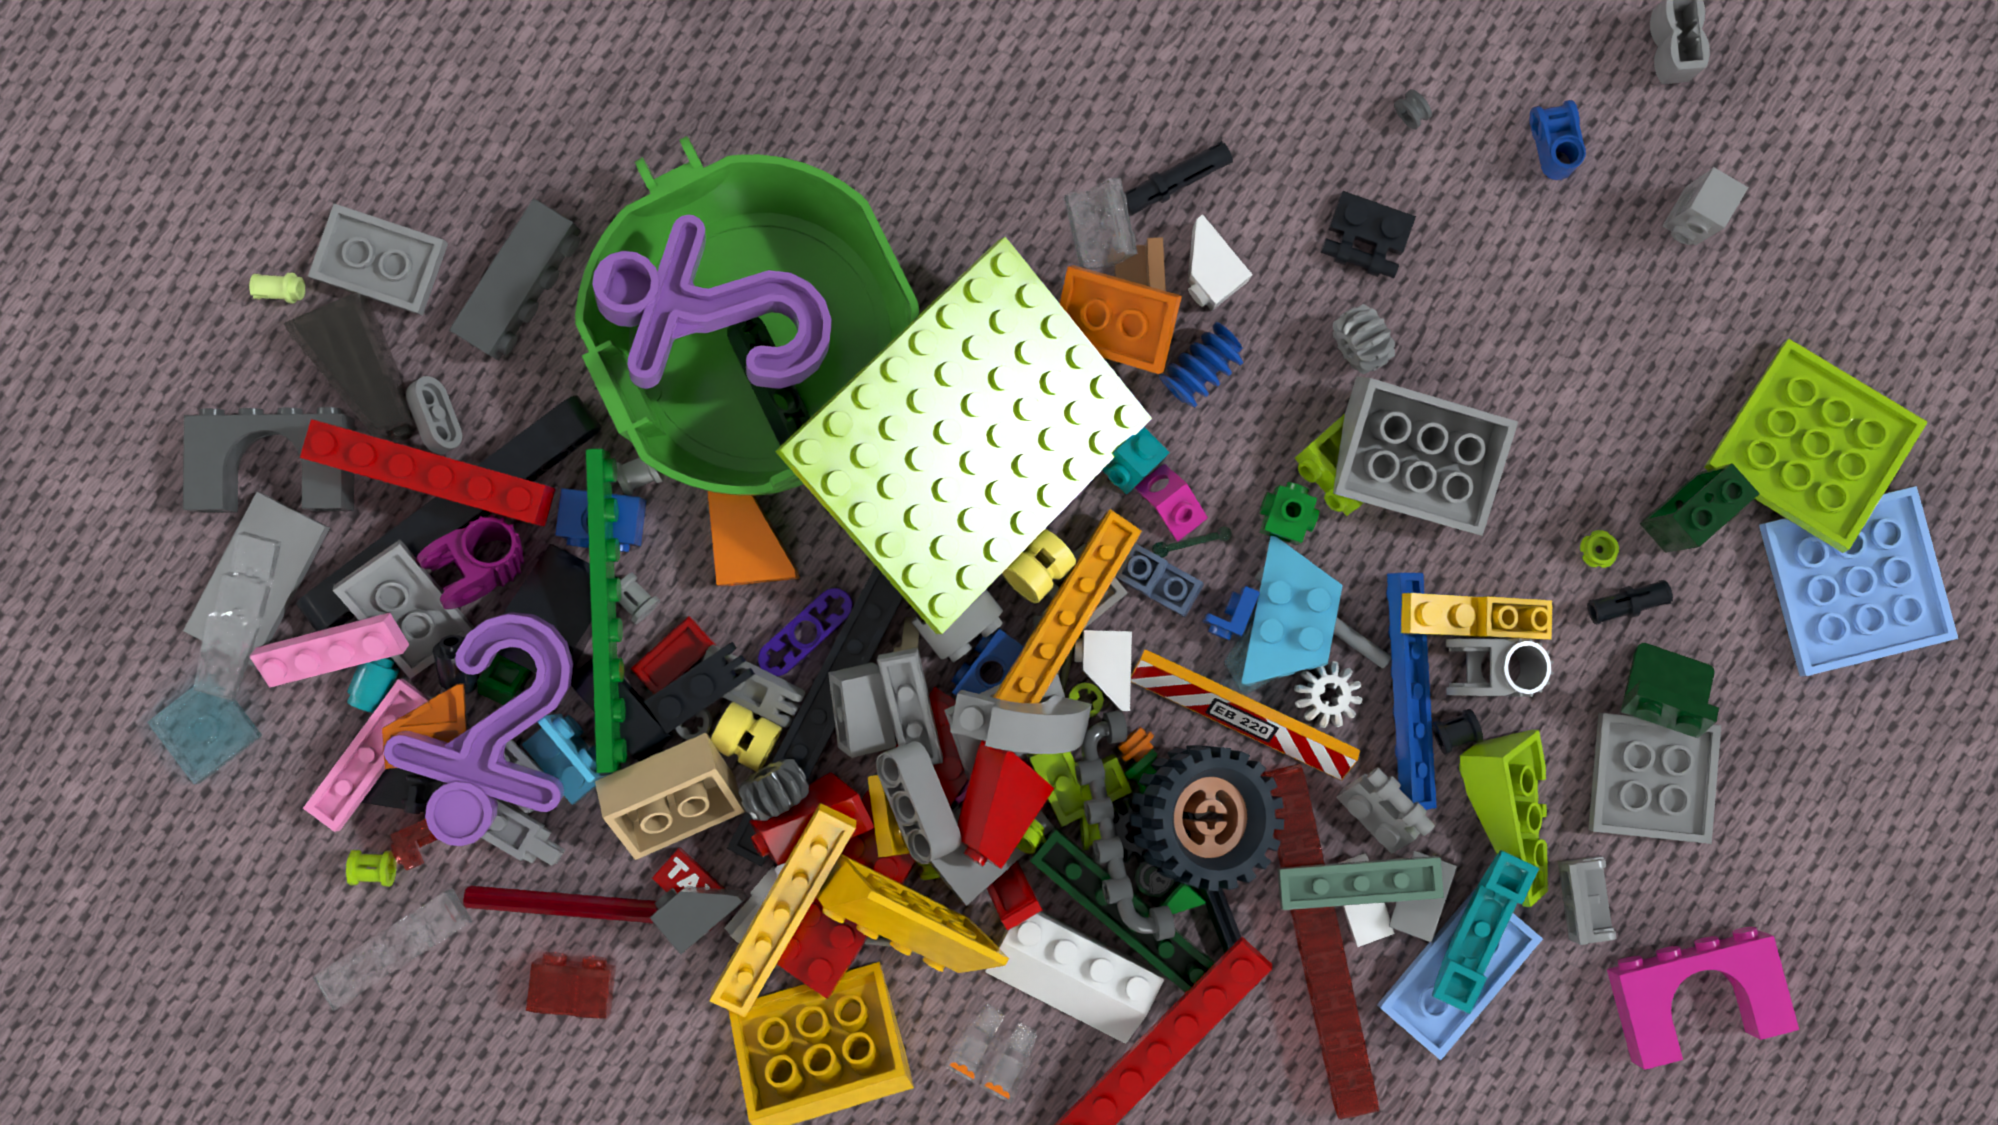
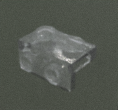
[1064,178,1138,269]

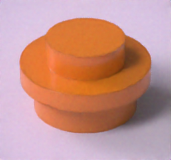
[1117,726,1154,762]

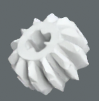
[1294,661,1362,728]

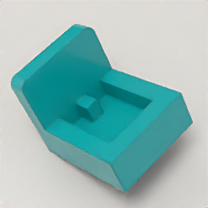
[1102,427,1170,494]

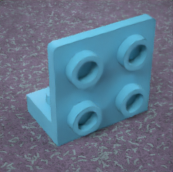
[522,714,611,805]

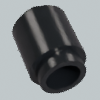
[433,635,479,695]

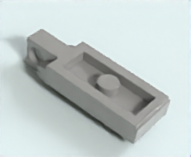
[481,799,565,866]

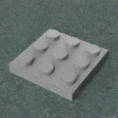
[1588,713,1721,844]

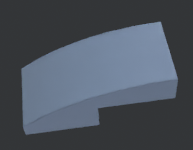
[1115,543,1204,618]

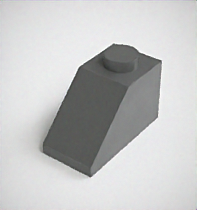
[650,886,748,955]

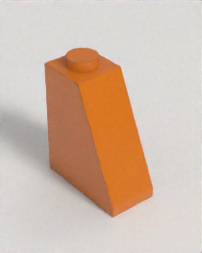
[708,491,800,587]

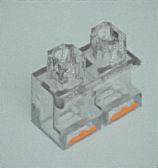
[944,1003,1037,1104]

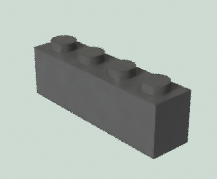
[449,198,581,361]

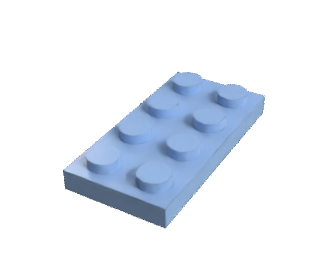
[1377,887,1543,1060]

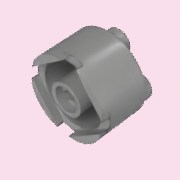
[912,589,1003,662]

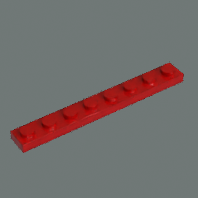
[1054,936,1272,1125]

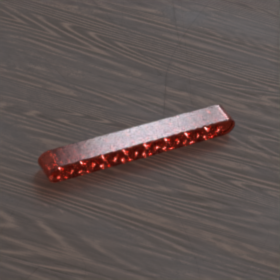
[1261,763,1379,1120]

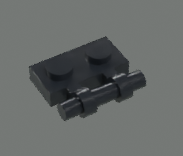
[1320,191,1416,279]

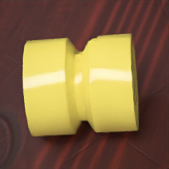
[1002,529,1076,603]
[711,702,782,772]

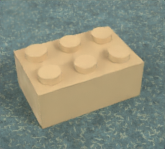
[595,733,745,860]

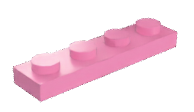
[249,612,409,688]
[303,679,431,832]

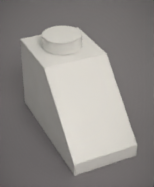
[1187,214,1252,311]
[1074,630,1132,711]

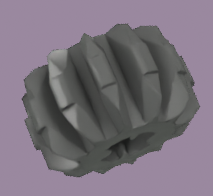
[738,759,809,821]

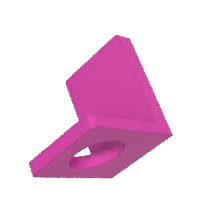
[1135,464,1208,541]

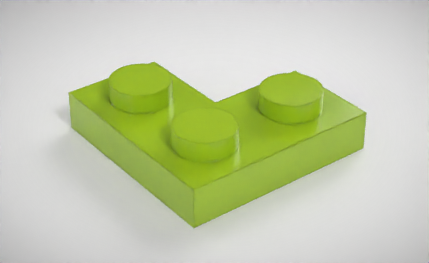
[1027,752,1132,827]

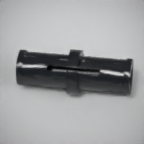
[1587,580,1673,625]

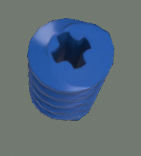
[1158,322,1244,408]

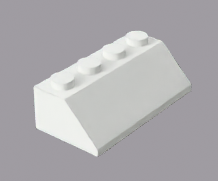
[985,911,1165,1044]

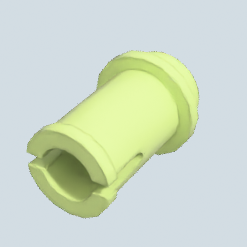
[249,273,305,304]

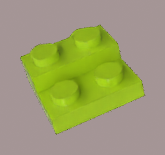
[1294,413,1364,516]

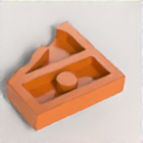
[382,683,468,769]

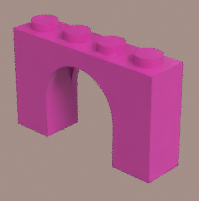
[1607,927,1799,1070]

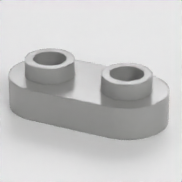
[406,376,462,454]

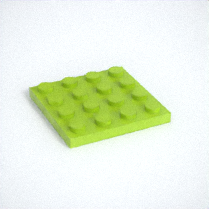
[1704,338,1928,553]

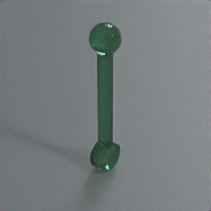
[1152,526,1232,558]

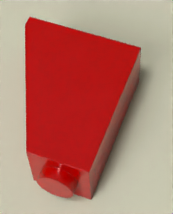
[957,740,1054,869]
[749,772,874,866]

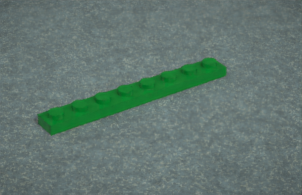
[586,449,627,773]

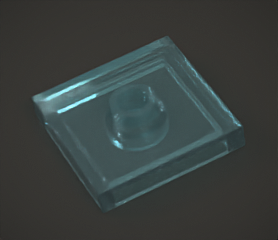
[147,674,262,785]

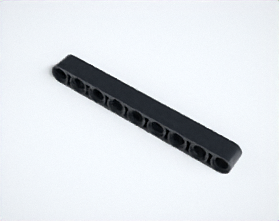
[296,395,602,632]

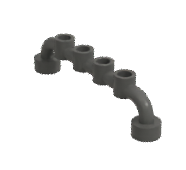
[1075,710,1175,941]

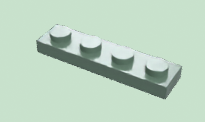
[1277,856,1444,910]

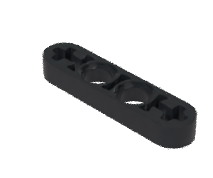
[727,317,811,446]

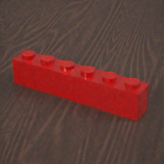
[300,419,556,527]

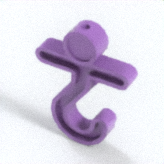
[592,215,832,389]
[384,612,573,846]

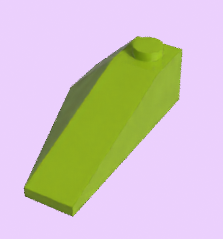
[1459,729,1548,907]

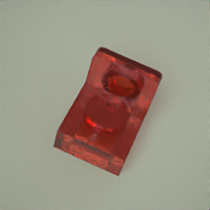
[390,819,438,871]

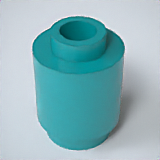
[347,657,400,713]

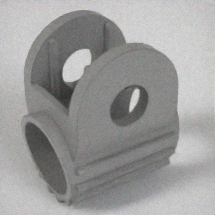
[1446,638,1554,697]

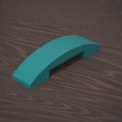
[1432,850,1539,1014]

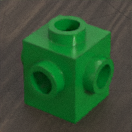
[1259,482,1320,546]

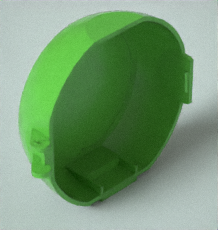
[575,136,919,496]

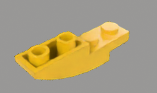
[1401,593,1552,639]

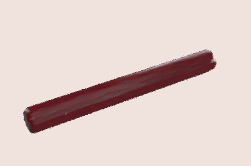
[463,886,659,923]

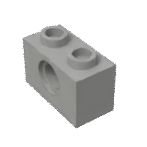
[1663,167,1749,246]

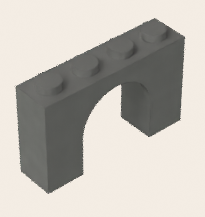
[183,407,355,513]

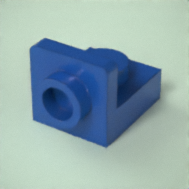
[1202,586,1260,641]

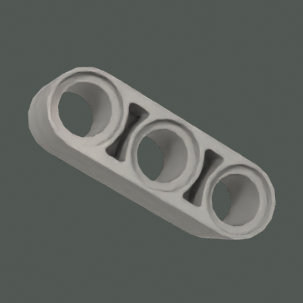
[876,741,961,864]

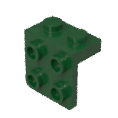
[1620,643,1719,738]

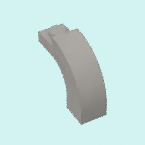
[950,690,1092,754]

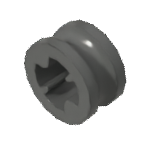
[1394,89,1432,130]

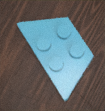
[1241,536,1343,686]

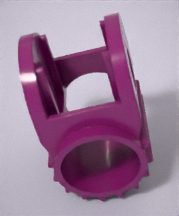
[417,515,525,609]

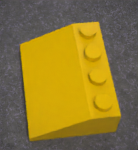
[816,854,1009,973]
[728,962,914,1125]

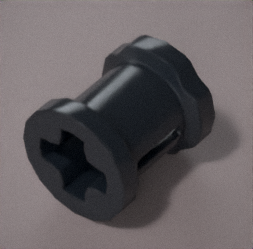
[1432,709,1483,755]

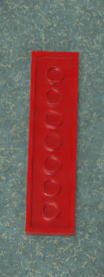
[777,687,969,999]

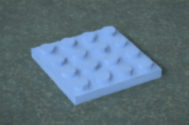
[1759,486,1958,676]

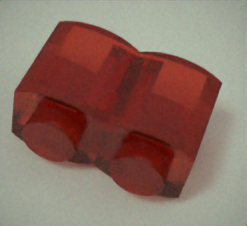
[526,952,616,1019]

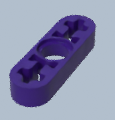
[758,588,853,676]

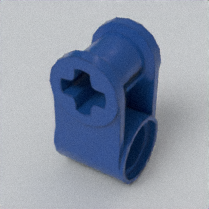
[1529,100,1586,180]

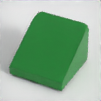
[477,654,531,705]
[1155,882,1206,915]

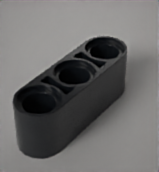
[571,657,674,762]

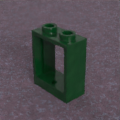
[1640,463,1760,553]

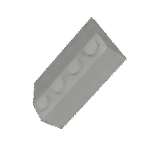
[1333,376,1518,536]

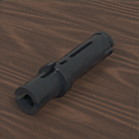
[1119,140,1233,217]

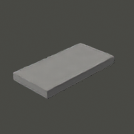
[183,492,330,666]

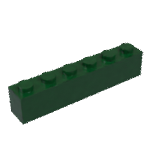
[1029,826,1216,993]

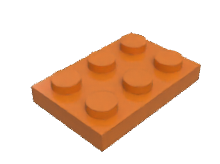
[1059,265,1182,374]

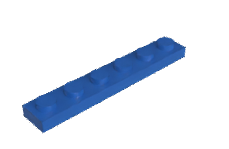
[1386,573,1437,810]

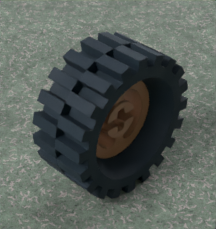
[1130,745,1284,891]

